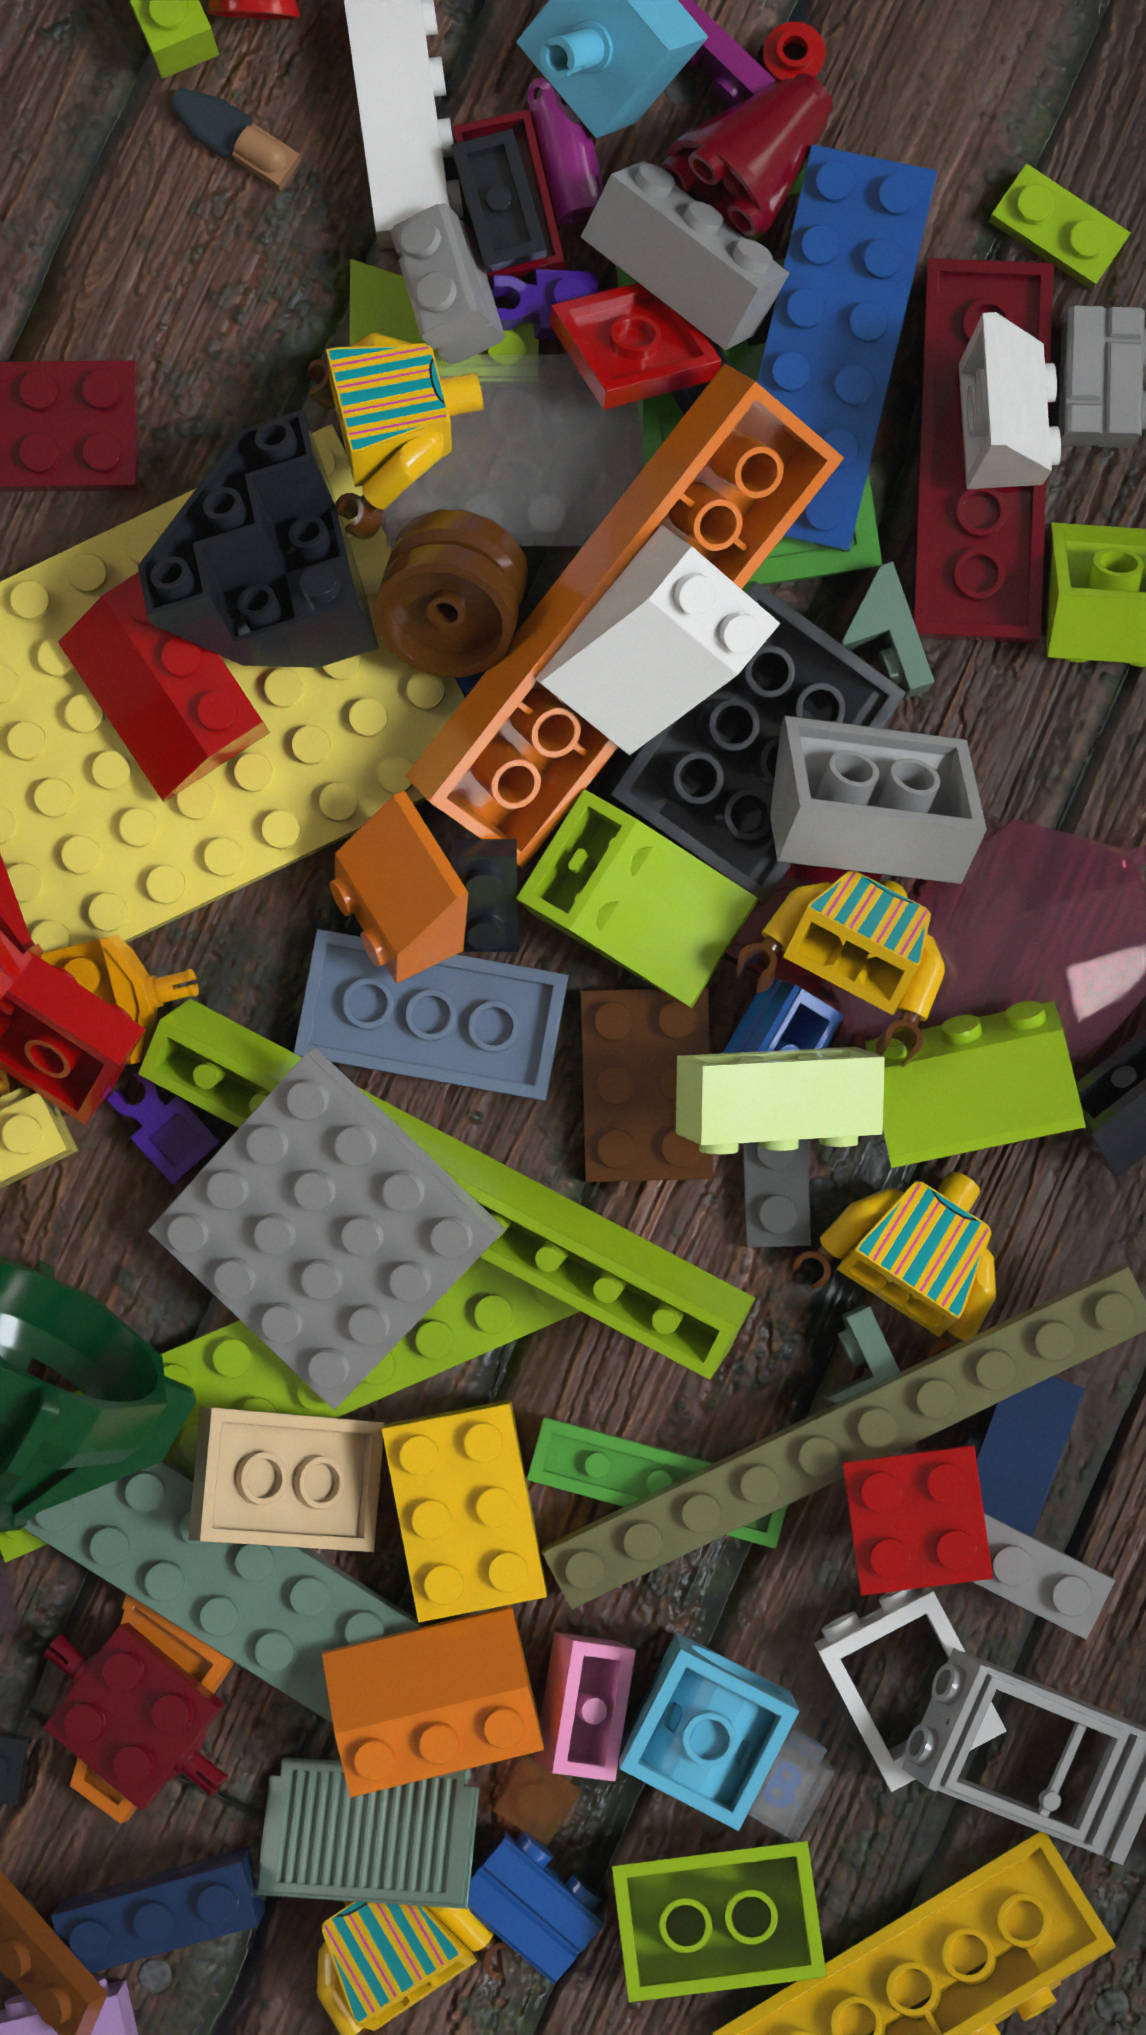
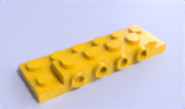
[712,1831,1116,2035]

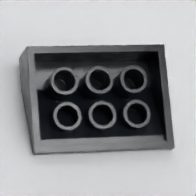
[594,581,907,904]

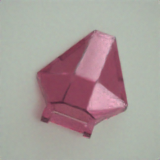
[829,818,1146,1063]

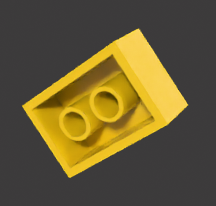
[382,1399,547,1623]

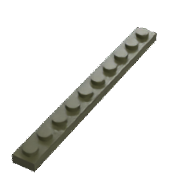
[542,1263,1146,1610]

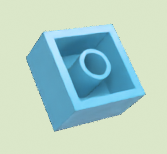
[516,0,708,138]

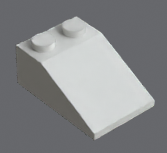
[959,312,1061,489]
[535,525,780,755]

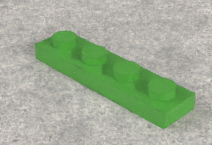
[527,1416,787,1549]

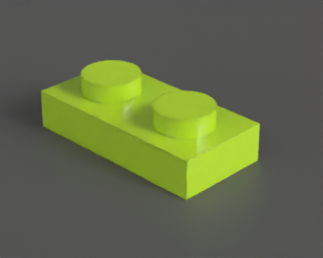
[988,163,1131,291]

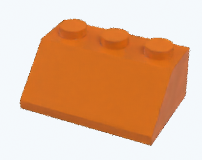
[322,1605,544,1798]

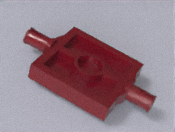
[43,1622,229,1811]

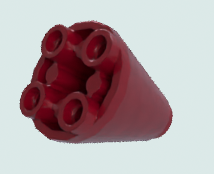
[659,73,833,241]

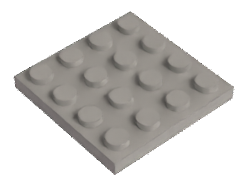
[148,1047,505,1410]

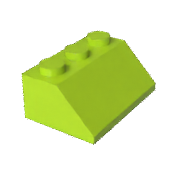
[1044,522,1146,667]
[865,1001,1086,1168]

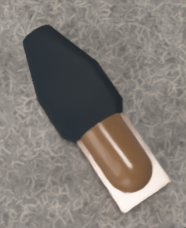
[169,87,301,191]

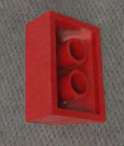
[58,572,270,802]

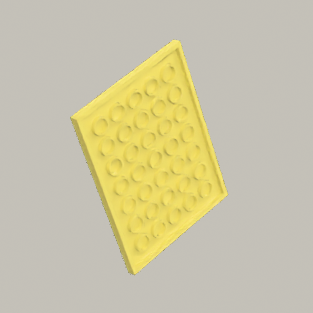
[0,424,465,953]

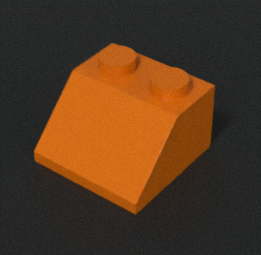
[330,790,468,984]

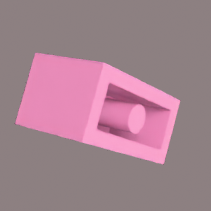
[534,1632,636,1781]

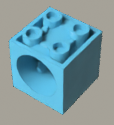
[619,1632,799,1831]

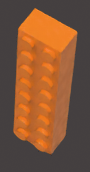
[405,364,844,869]

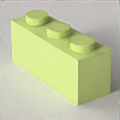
[676,1047,885,1154]

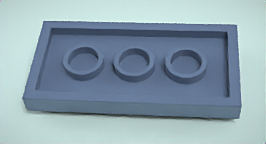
[294,929,569,1101]

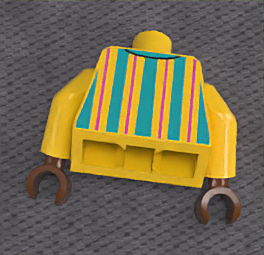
[308,332,484,540]
[736,871,945,1067]
[793,1172,996,1359]
[317,1901,521,2035]

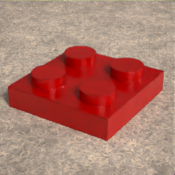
[549,282,722,410]
[842,1445,993,1596]

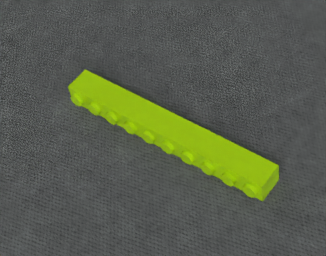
[138,998,755,1380]

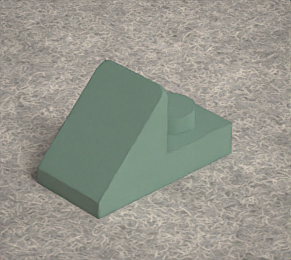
[841,562,935,700]
[823,1305,900,1403]

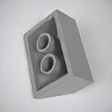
[770,716,987,884]

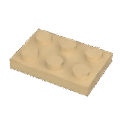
[188,1407,384,1552]

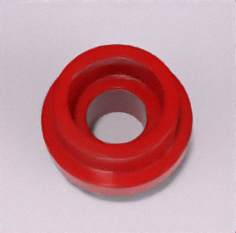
[763,22,826,82]

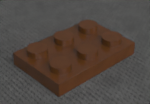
[581,988,713,1182]

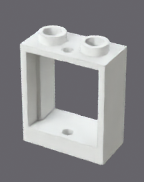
[814,1587,1007,1792]

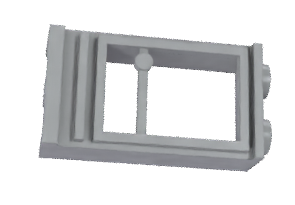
[902,1648,1146,1865]

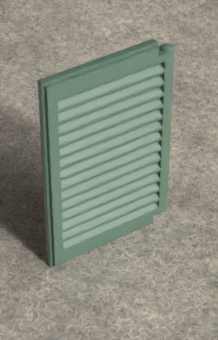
[256,1757,479,1909]

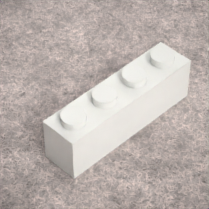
[344,0,463,250]

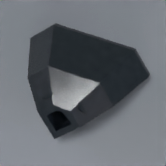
[138,410,379,668]

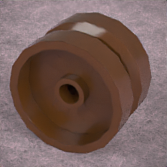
[373,509,529,678]

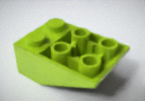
[516,789,759,1009]

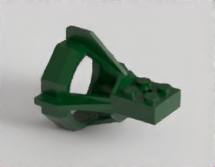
[0,1255,196,1532]

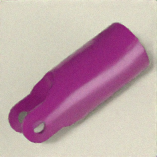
[527,77,604,227]

